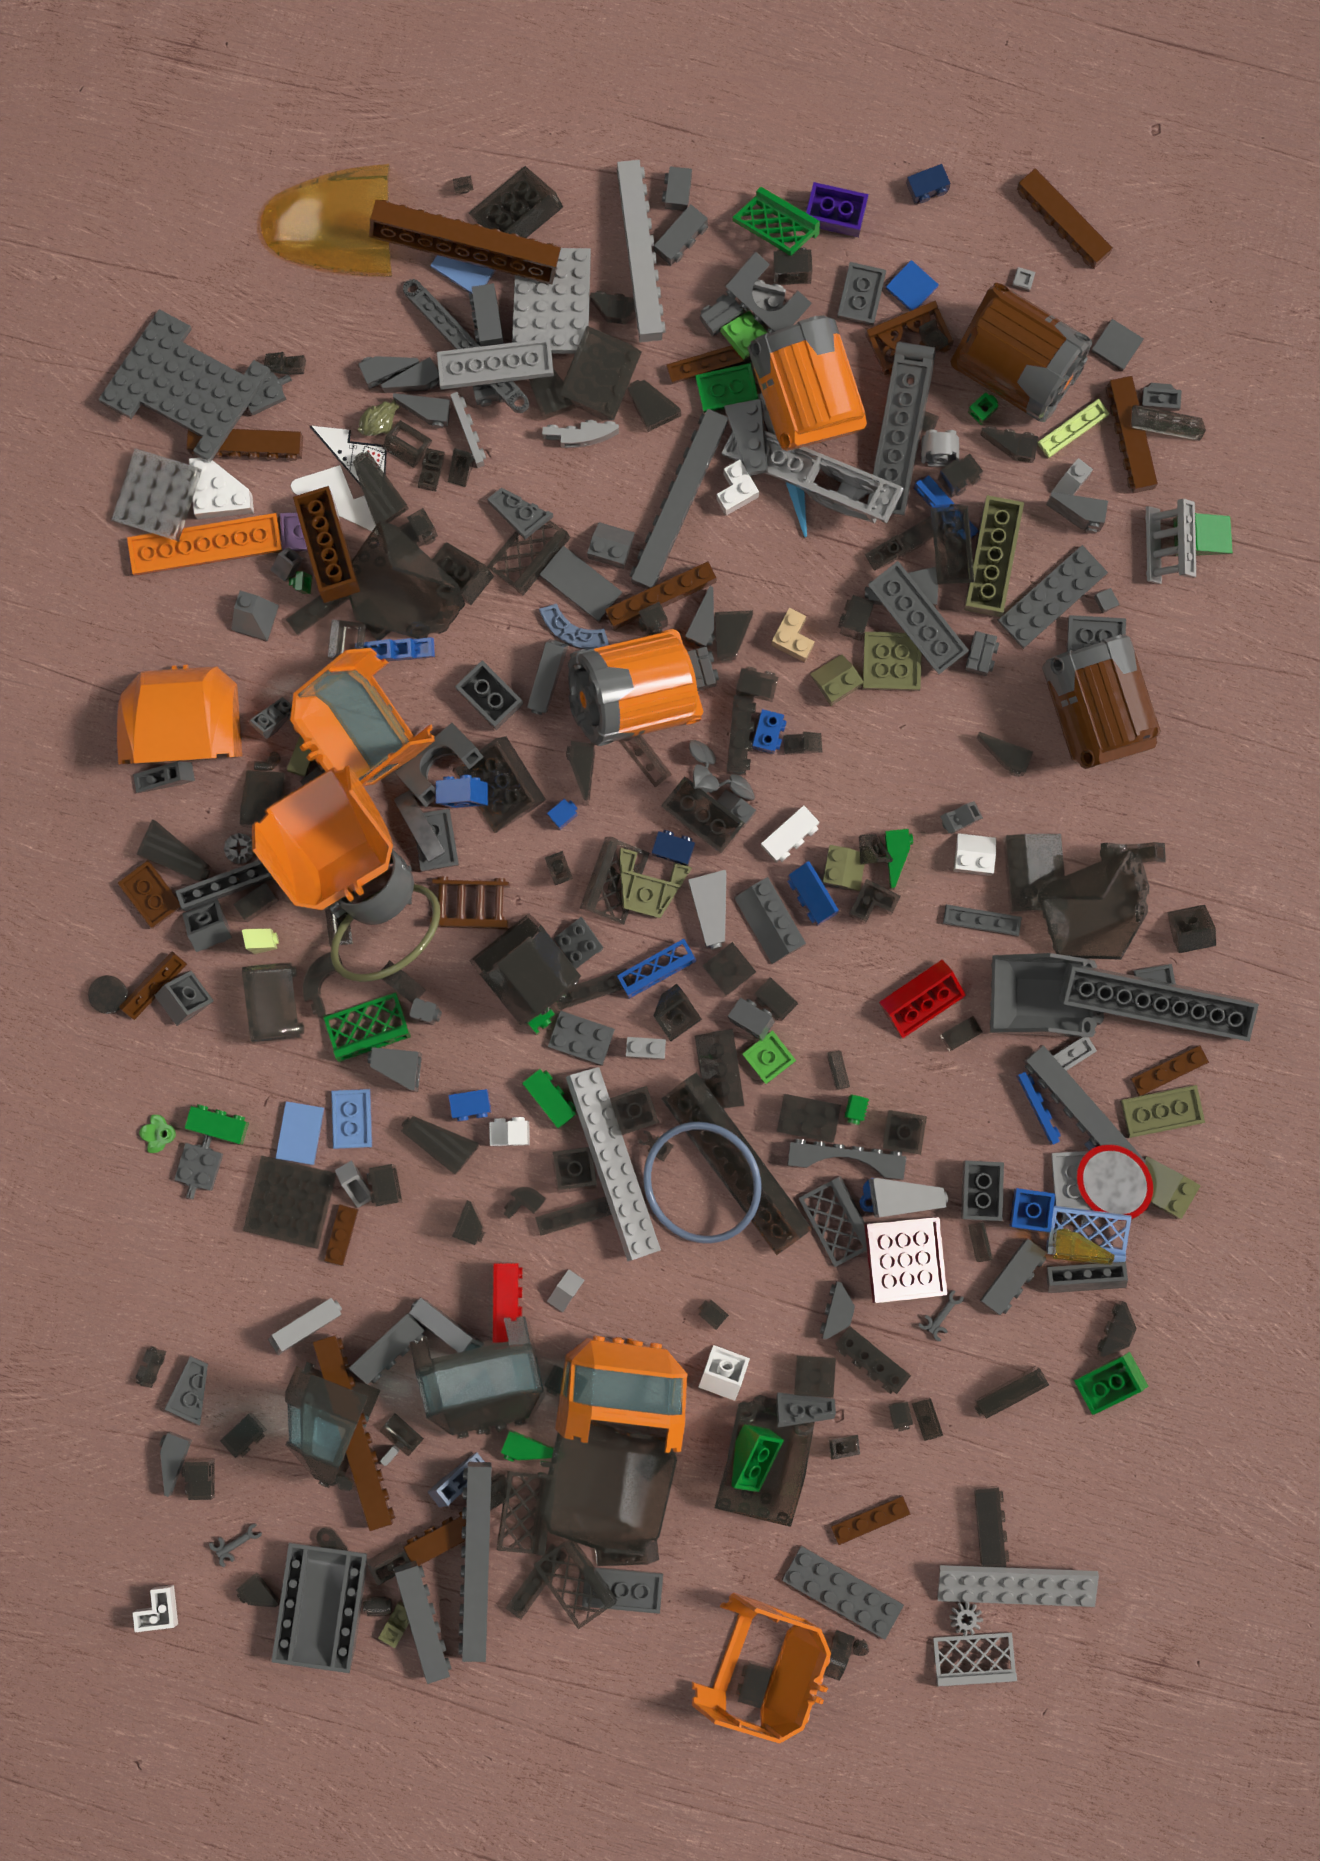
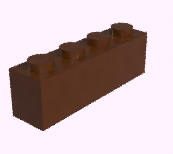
[404,1510,466,1566]

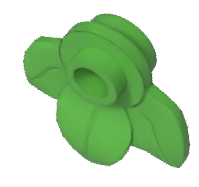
[139,1115,176,1153]

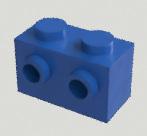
[752,709,787,754]
[449,1089,492,1122]

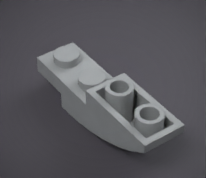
[542,420,619,448]

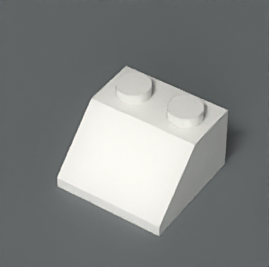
[953,833,996,876]
[699,1345,750,1401]

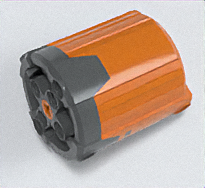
[748,315,867,451]
[567,629,704,746]

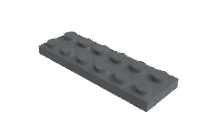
[998,545,1108,649]
[868,561,969,675]
[782,1545,904,1640]

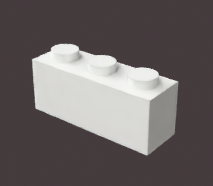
[761,806,819,863]

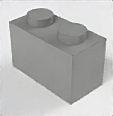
[626,1037,666,1060]

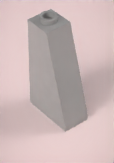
[688,870,726,950]
[869,1178,948,1218]
[268,1298,342,1356]

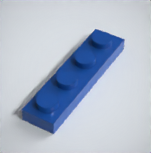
[1017,1072,1061,1145]

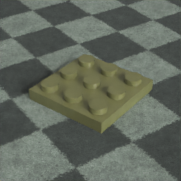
[863,632,921,691]

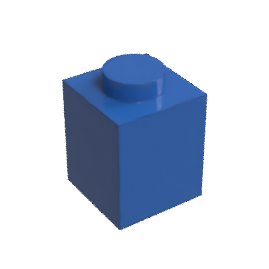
[547,798,578,830]

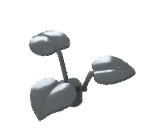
[689,740,755,800]

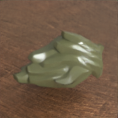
[357,400,400,436]

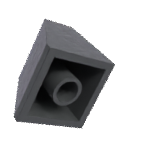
[367,1047,422,1092]

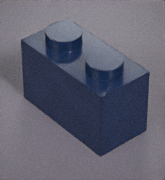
[906,164,951,204]
[652,830,695,866]

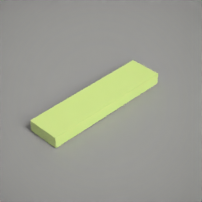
[1037,399,1110,459]

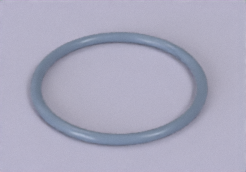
[643,1122,761,1244]

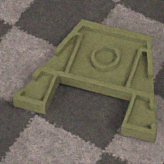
[619,848,692,918]

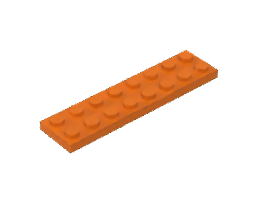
[127,513,283,576]

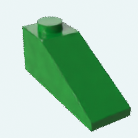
[884,829,913,890]
[501,1430,565,1462]

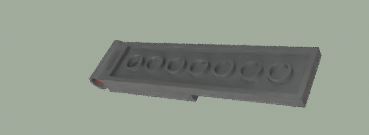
[867,342,936,516]

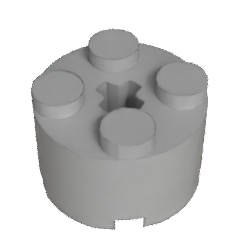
[921,430,959,467]

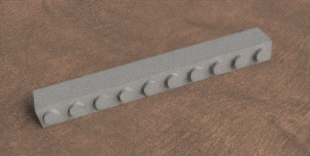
[617,160,666,342]

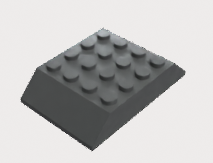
[271,1543,367,1673]

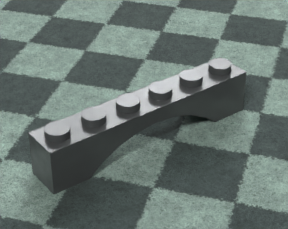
[787,1139,906,1180]

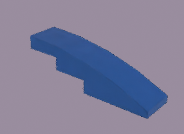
[355,637,435,661]

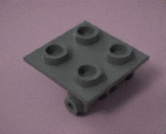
[554,917,604,969]

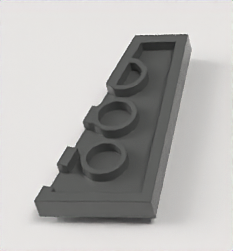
[724,399,768,476]

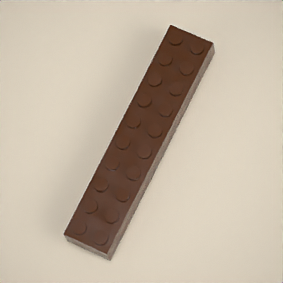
[369,199,561,285]

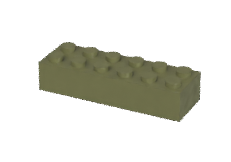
[964,495,1024,617]

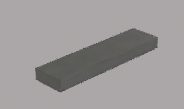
[943,904,1022,936]

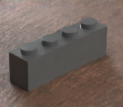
[980,1238,1047,1315]
[1046,1262,1128,1293]

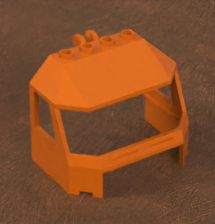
[692,1593,831,1744]

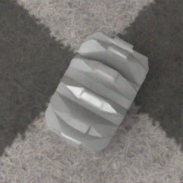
[949,1602,983,1636]

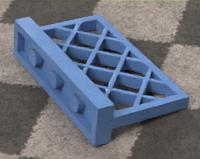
[1046,1206,1131,1262]

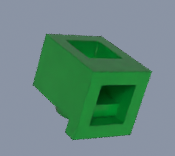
[968,392,999,425]
[525,1004,555,1035]

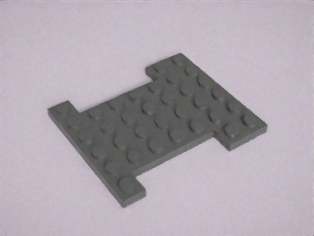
[98,309,271,463]

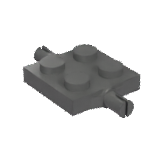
[248,365,292,415]
[174,1134,223,1200]

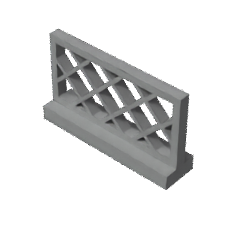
[933,1633,1017,1687]

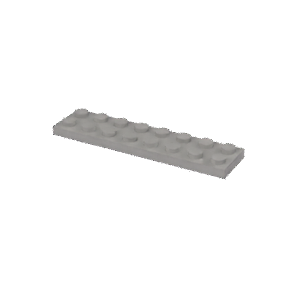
[937,1565,1099,1607]

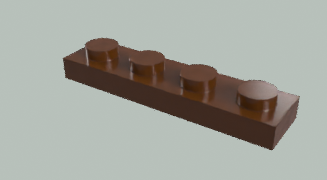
[666,345,744,384]
[119,951,187,1020]
[1130,1045,1209,1096]
[831,1496,911,1545]

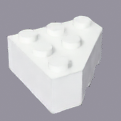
[189,457,254,519]

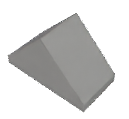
[547,1270,585,1312]

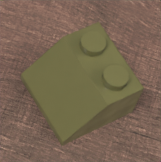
[810,654,864,706]
[822,845,866,892]

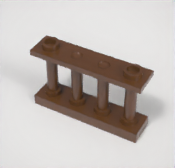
[430,876,510,929]

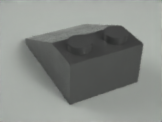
[1046,492,1108,534]

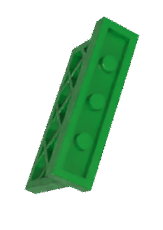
[732,187,820,256]
[323,992,411,1062]

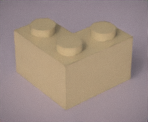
[771,608,815,662]

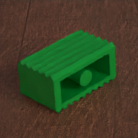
[844,1094,870,1125]

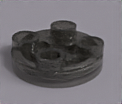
[88,975,128,1014]

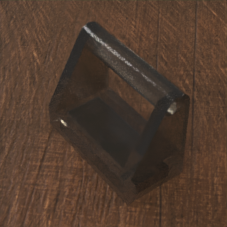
[382,420,432,468]
[328,620,366,660]

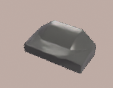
[1141,383,1182,412]

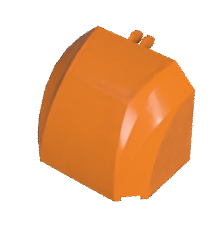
[117,665,243,764]
[252,766,393,910]

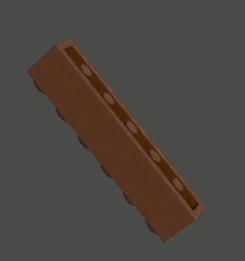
[1017,168,1113,269]
[1106,376,1158,493]
[187,429,303,461]
[605,561,717,631]

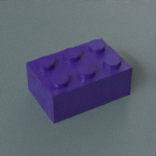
[806,182,869,238]

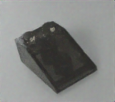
[423,542,494,605]
[566,741,596,806]
[240,770,285,828]

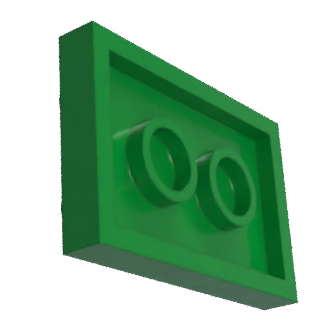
[695,363,759,413]

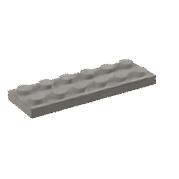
[437,338,554,390]

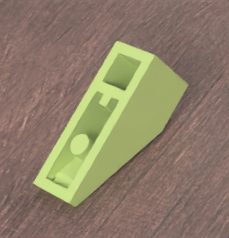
[242,929,279,954]

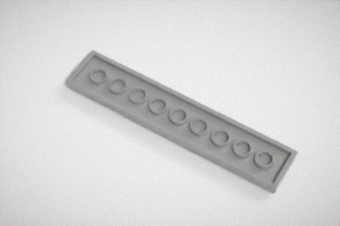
[566,1067,661,1261]

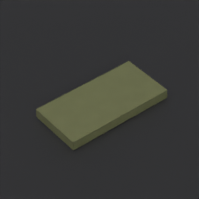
[1120,1085,1205,1138]

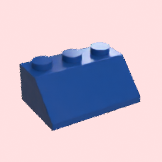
[787,861,839,926]

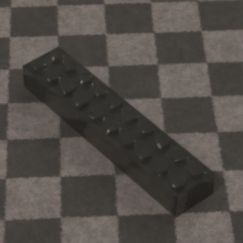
[661,1072,812,1255]

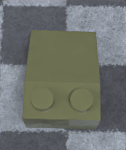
[1145,1156,1201,1219]

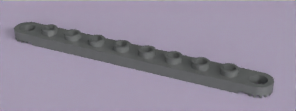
[403,279,529,413]

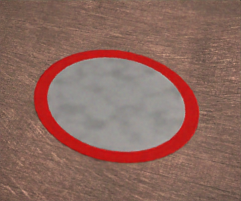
[1077,1145,1153,1221]

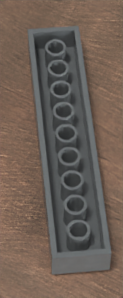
[1059,963,1259,1042]

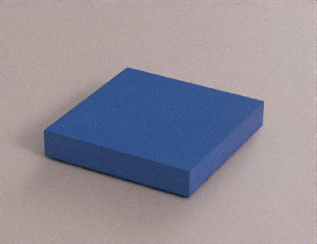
[886,260,939,311]

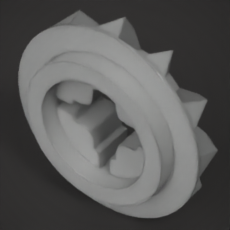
[224,833,254,864]

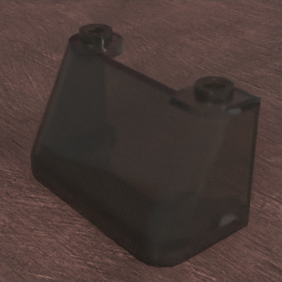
[242,962,305,1045]

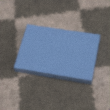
[430,255,496,293]
[331,1089,372,1149]
[276,1101,325,1165]

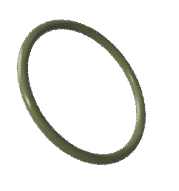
[331,884,440,982]

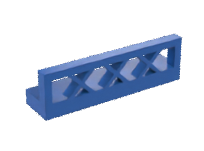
[914,475,979,544]
[617,939,696,999]

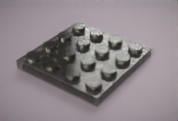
[111,448,202,542]
[243,1155,337,1249]

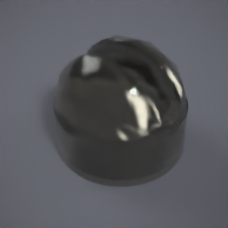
[853,1639,869,1656]

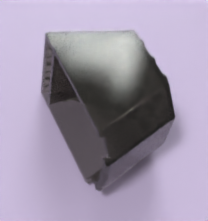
[469,913,581,1025]

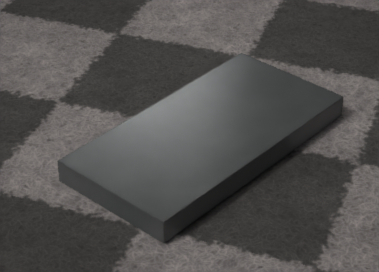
[540,546,622,622]
[582,1566,663,1614]

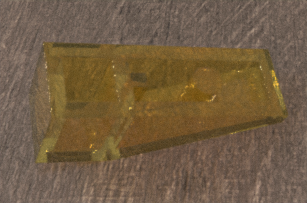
[1053,1229,1115,1265]

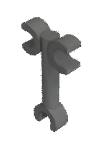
[918,1290,964,1341]
[209,1523,262,1567]

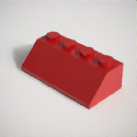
[879,959,966,1039]
[493,1263,523,1343]

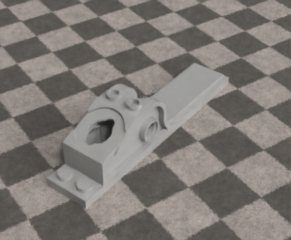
[722,431,904,523]

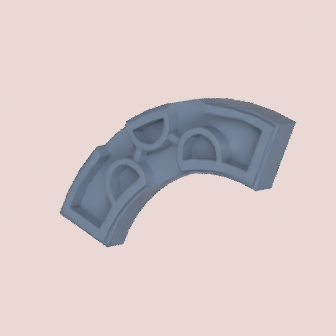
[539,604,609,650]

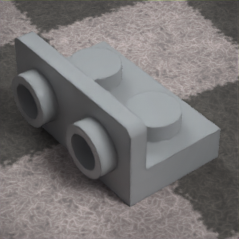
[752,279,786,311]

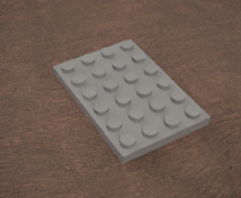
[512,248,591,354]

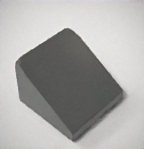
[1094,588,1120,614]

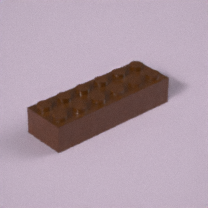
[293,486,361,603]

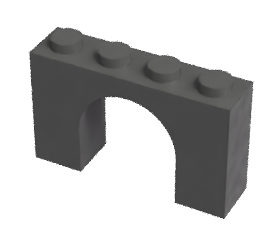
[725,252,812,333]
[395,723,483,807]

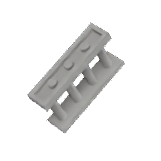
[1145,499,1196,584]

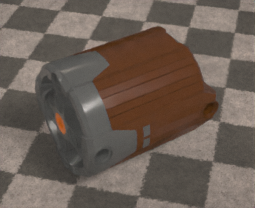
[950,283,1092,422]
[1042,634,1161,769]

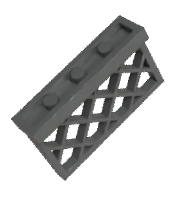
[798,1176,867,1267]

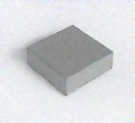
[1012,267,1036,292]
[380,1445,400,1466]

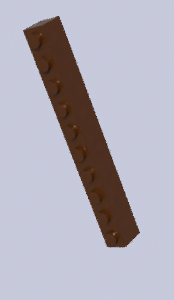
[313,1334,396,1531]

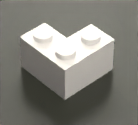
[717,460,759,515]
[490,1117,530,1146]
[133,1585,178,1632]

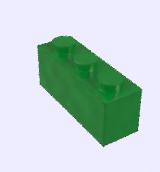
[522,1069,577,1129]
[185,1104,249,1145]

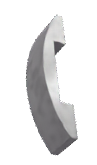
[394,790,445,862]

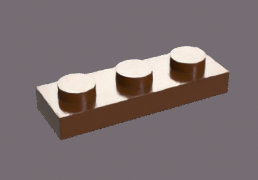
[324,1204,359,1266]

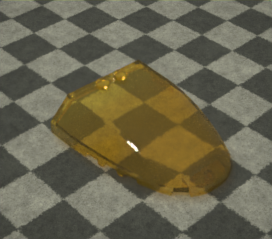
[261,164,392,277]

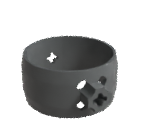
[328,849,414,925]

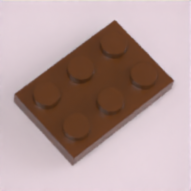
[118,860,181,929]

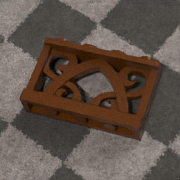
[866,300,954,376]

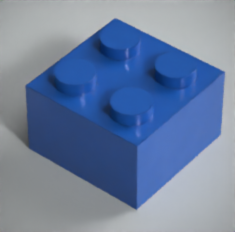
[436,775,488,808]
[1009,1188,1055,1232]

